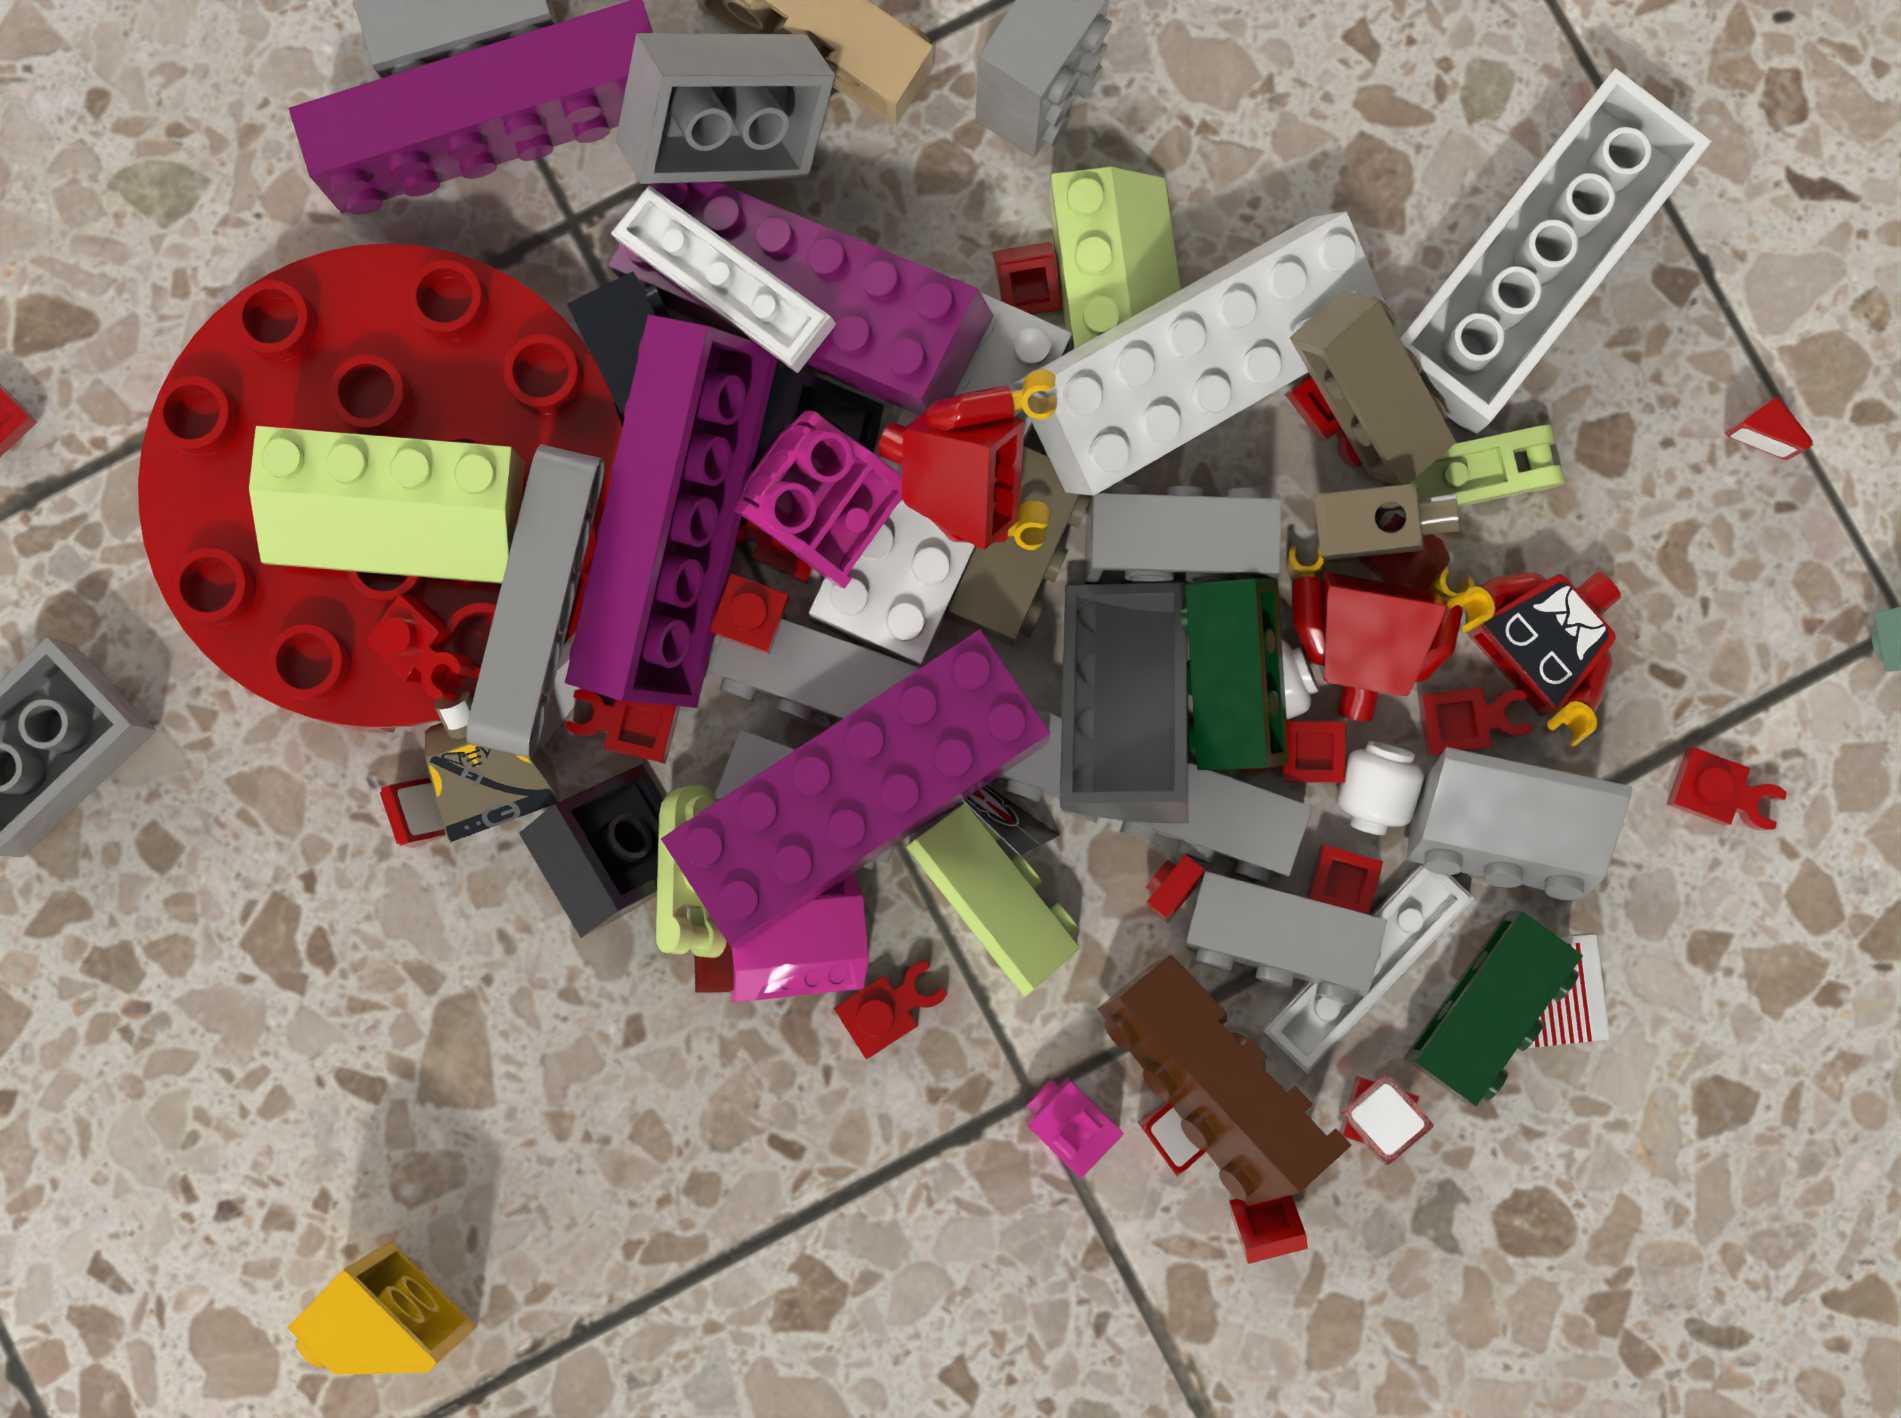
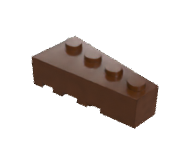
[1097,954,1352,1206]

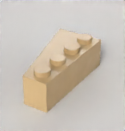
[696,0,933,126]

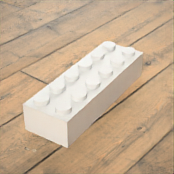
[1400,68,1712,437]
[1013,212,1386,496]
[809,292,1072,668]

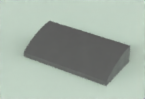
[1060,582,1189,823]

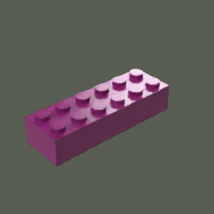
[288,0,653,215]
[608,182,994,416]
[565,314,778,708]
[661,629,1051,950]

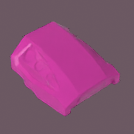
[734,410,902,589]
[730,873,869,1003]

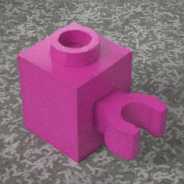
[1025,1077,1124,1179]

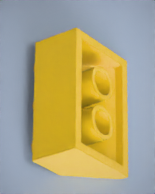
[287,1241,477,1375]

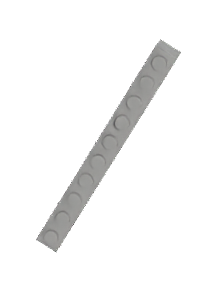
[709,619,1313,884]

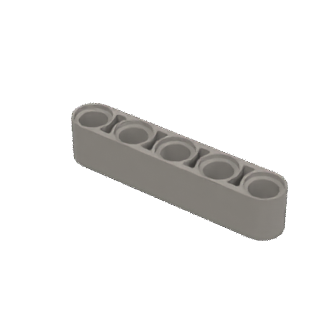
[466,445,605,758]

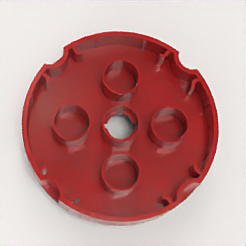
[138,243,624,733]

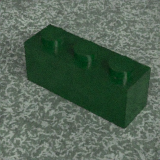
[1180,578,1289,771]
[1403,911,1583,1106]

